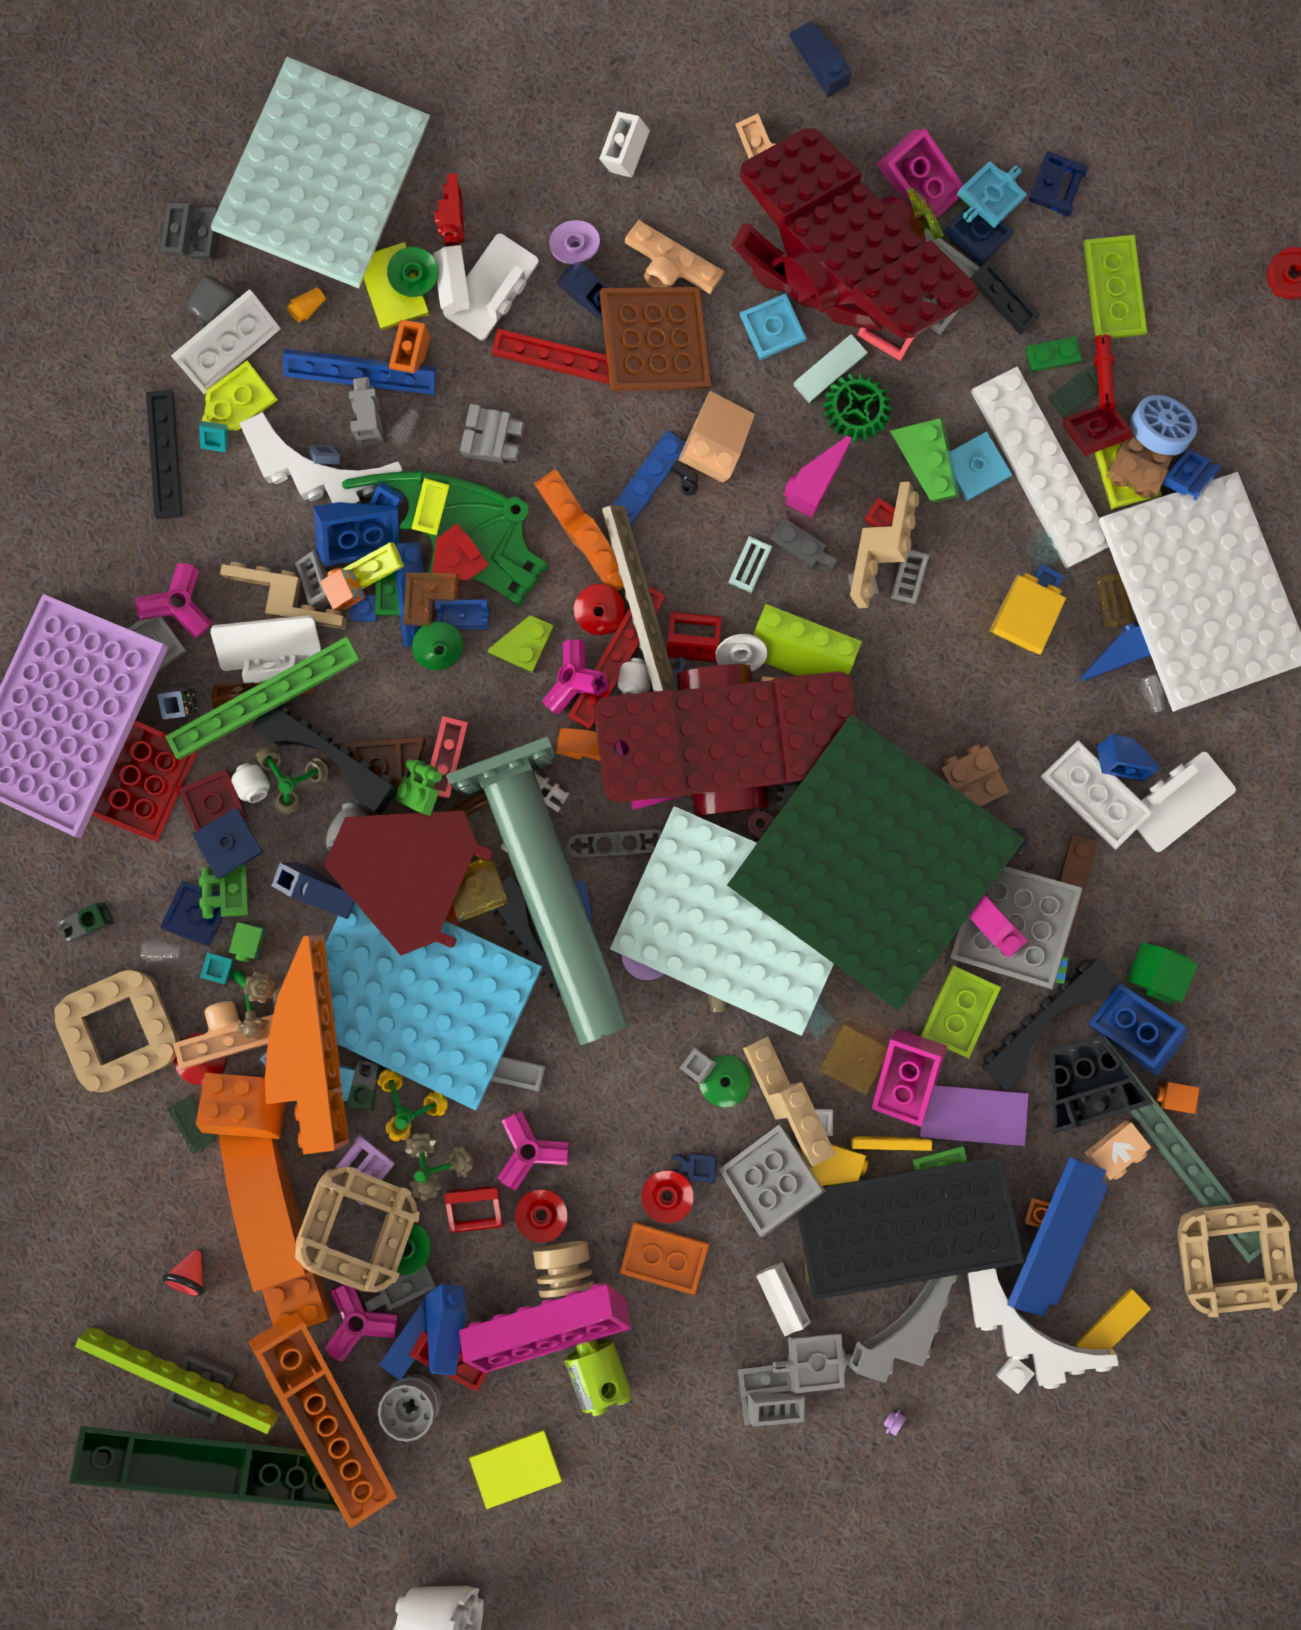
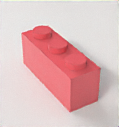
[430,716,468,800]

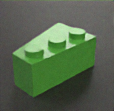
[890,418,960,503]

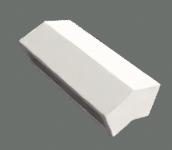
[433,245,470,314]
[756,1262,811,1336]

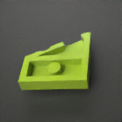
[488,615,554,673]

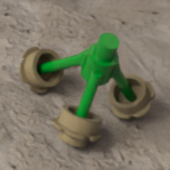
[256,746,329,815]

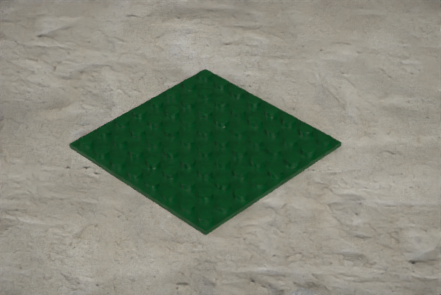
[727,714,1025,1011]

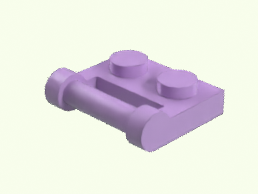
[335,1133,396,1205]

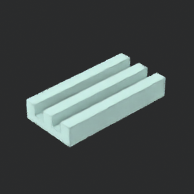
[728,536,772,593]

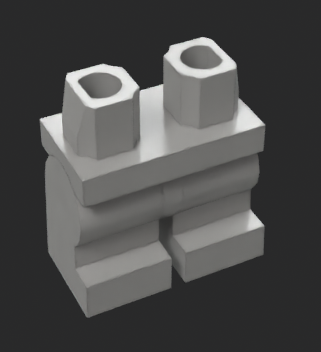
[349,377,384,446]
[460,404,525,464]

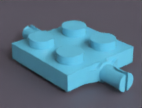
[957,161,1027,228]

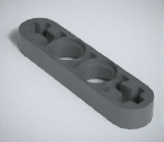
[567,829,662,858]

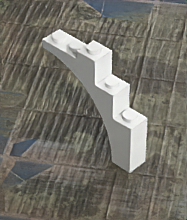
[240,412,403,504]
[967,1268,1118,1389]

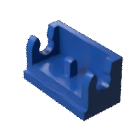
[435,600,489,630]

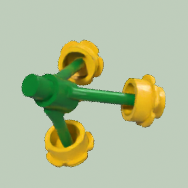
[377,1069,448,1142]

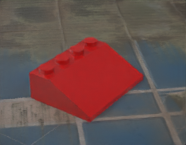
[91,720,199,842]

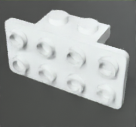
[443,233,538,341]
[211,615,321,683]
[1137,752,1236,852]

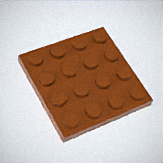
[599,287,711,391]

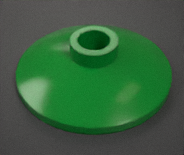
[387,247,438,297]
[412,621,463,670]
[699,1055,751,1107]
[397,1223,431,1276]

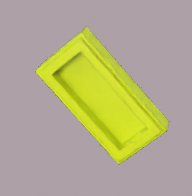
[412,478,450,536]

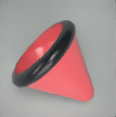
[162,1250,204,1296]

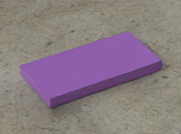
[919,1085,1029,1146]

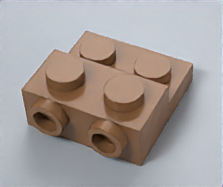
[1106,434,1173,498]
[939,744,1009,807]

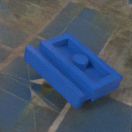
[1163,449,1221,501]

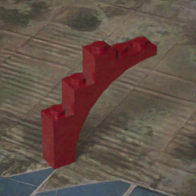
[731,223,883,331]

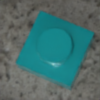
[199,421,228,452]
[200,952,235,985]

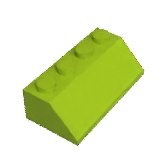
[753,604,862,676]

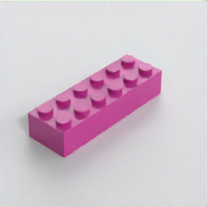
[459,1283,632,1373]

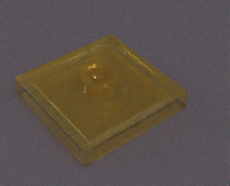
[452,857,508,922]
[819,1024,888,1095]

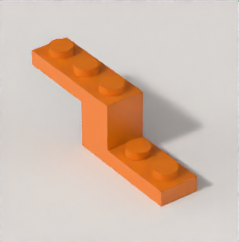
[534,469,624,591]

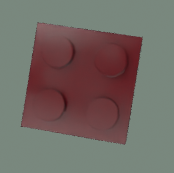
[1063,401,1133,456]
[179,769,248,831]

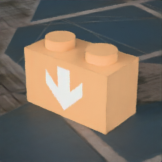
[1085,1120,1151,1180]

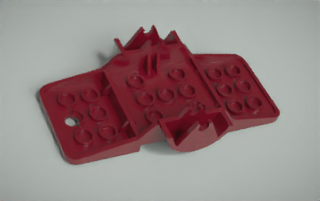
[740,128,978,339]
[594,664,857,817]

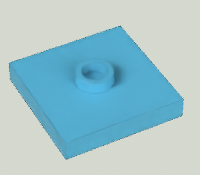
[739,293,807,361]
[951,431,1012,501]

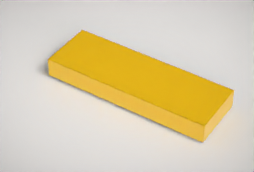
[850,1136,932,1151]
[1075,1288,1151,1349]

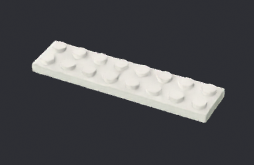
[971,366,1109,569]

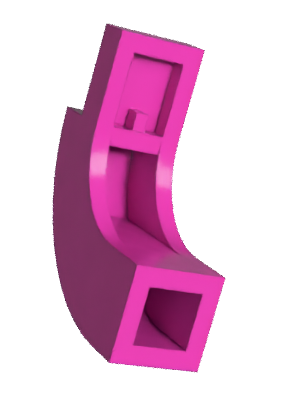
[968,893,1028,958]

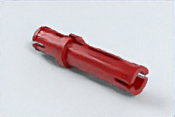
[1094,334,1116,411]

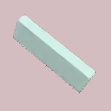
[793,334,868,404]

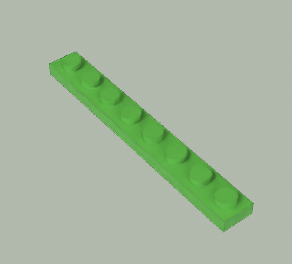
[165,637,361,760]

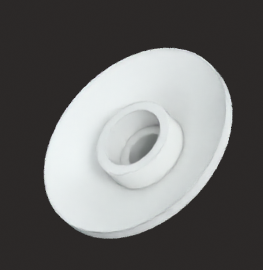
[716,634,767,671]

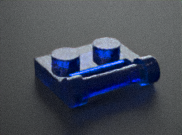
[1028,151,1088,217]

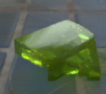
[907,188,944,240]

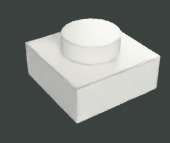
[997,1356,1035,1394]

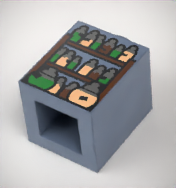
[157,686,200,719]

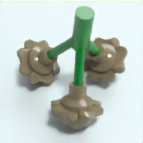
[231,970,283,1039]
[405,1133,474,1202]

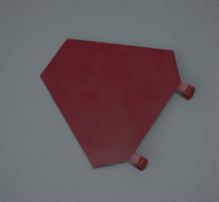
[324,810,494,956]

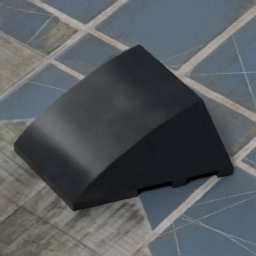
[1051,1035,1154,1134]

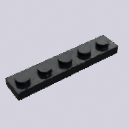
[146,390,183,519]

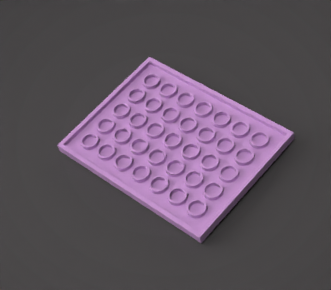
[0,594,169,839]

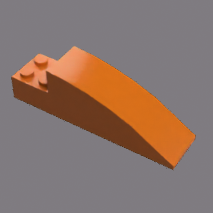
[265,935,350,1154]
[218,1134,333,1327]
[248,1312,397,1529]

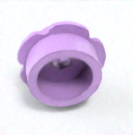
[883,1410,906,1436]

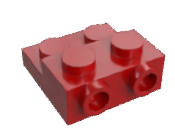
[434,173,466,246]

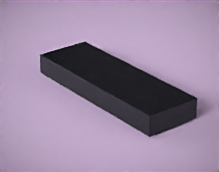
[970,259,1040,334]

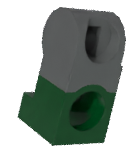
[58,903,115,943]
[347,1059,381,1111]

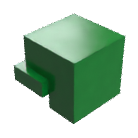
[1126,942,1198,1006]

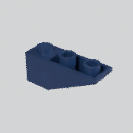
[556,262,608,322]
[271,862,355,919]

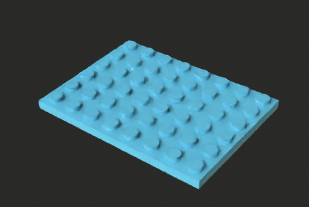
[325,903,543,1111]

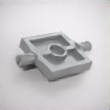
[772,1332,853,1393]

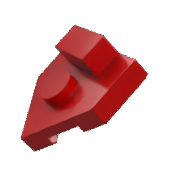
[432,524,489,581]

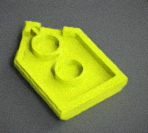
[202,360,278,431]

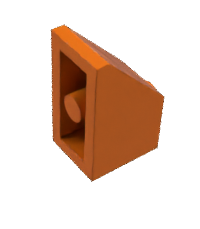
[389,319,431,373]

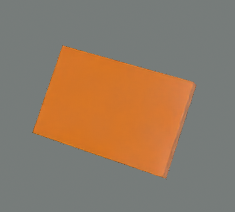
[619,1221,709,1295]

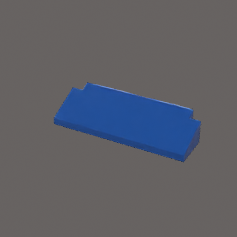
[1007,1157,1109,1316]

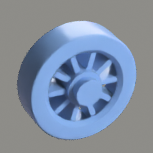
[1130,395,1197,455]

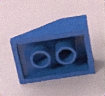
[313,502,399,566]
[1088,983,1188,1076]

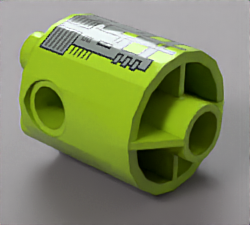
[564,1339,631,1416]

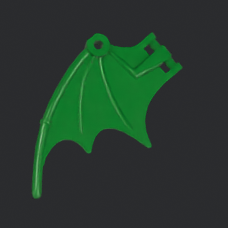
[342,470,549,607]

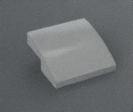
[738,1365,795,1425]

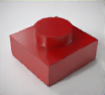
[863,497,895,527]

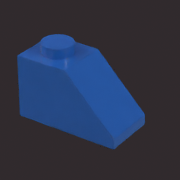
[1097,734,1160,781]

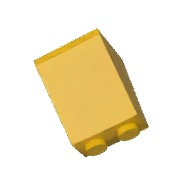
[989,573,1066,655]

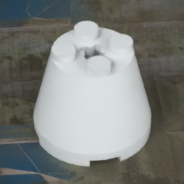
[393,1586,484,1630]

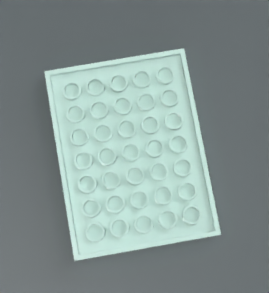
[211,57,430,288]
[610,806,834,1036]

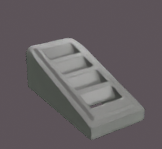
[891,549,929,605]
[295,550,331,610]
[748,1393,805,1427]

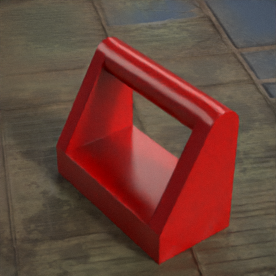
[667,612,722,662]
[445,1185,503,1233]

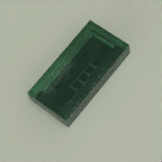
[1048,367,1099,418]
[167,1095,216,1154]

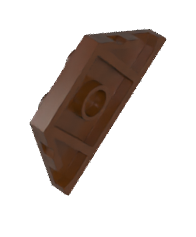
[332,737,426,792]

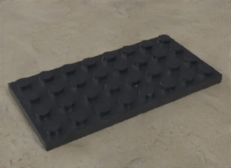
[797,1156,1024,1300]

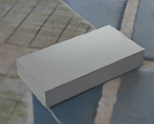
[491,1056,545,1092]

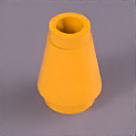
[287,287,326,323]

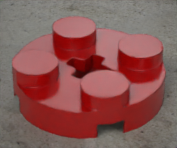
[1267,247,1301,300]

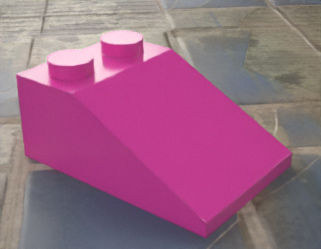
[876,129,963,225]
[784,436,852,518]
[872,1029,948,1127]

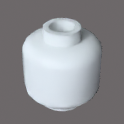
[618,658,651,695]
[231,763,270,803]

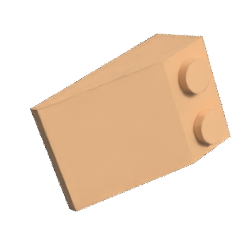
[678,391,755,482]

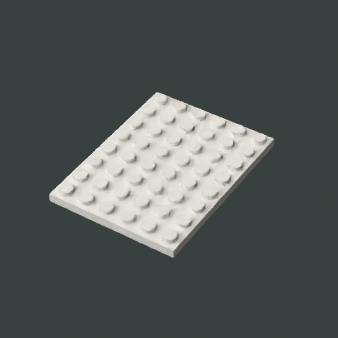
[1099,472,1301,712]

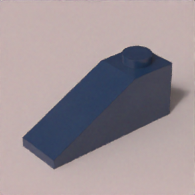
[789,21,852,97]

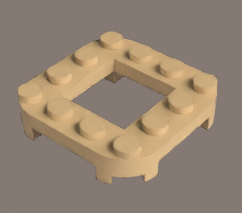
[54,970,180,1092]
[295,1167,420,1292]
[1177,1201,1297,1317]

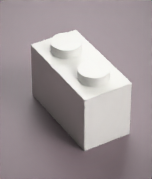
[599,111,650,178]

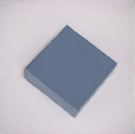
[308,445,340,464]

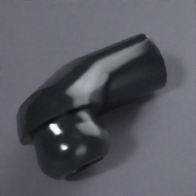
[671,460,698,496]

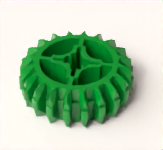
[823,373,892,443]

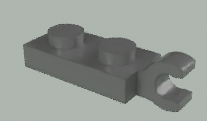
[770,518,838,572]
[364,1262,437,1312]

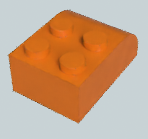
[196,1073,286,1139]

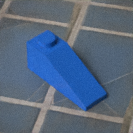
[1079,622,1151,682]
[425,1284,466,1376]

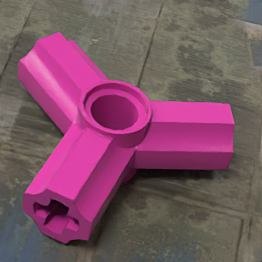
[135,563,213,639]
[542,639,609,715]
[497,1110,569,1191]
[324,1284,399,1362]

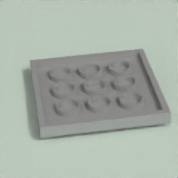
[951,866,1083,990]

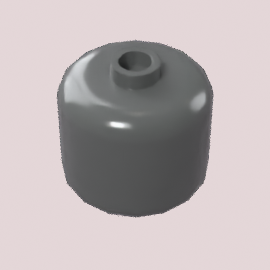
[187,275,241,327]

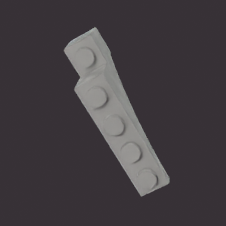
[849,1275,958,1383]

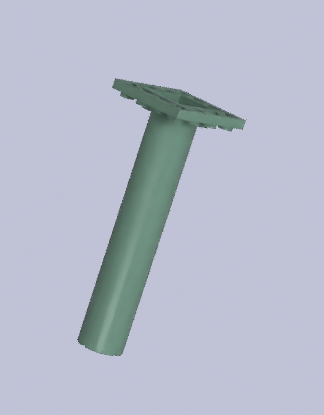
[446,736,629,1045]

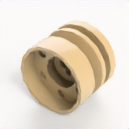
[533,1241,594,1299]

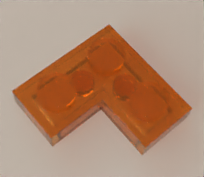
[403,573,459,626]

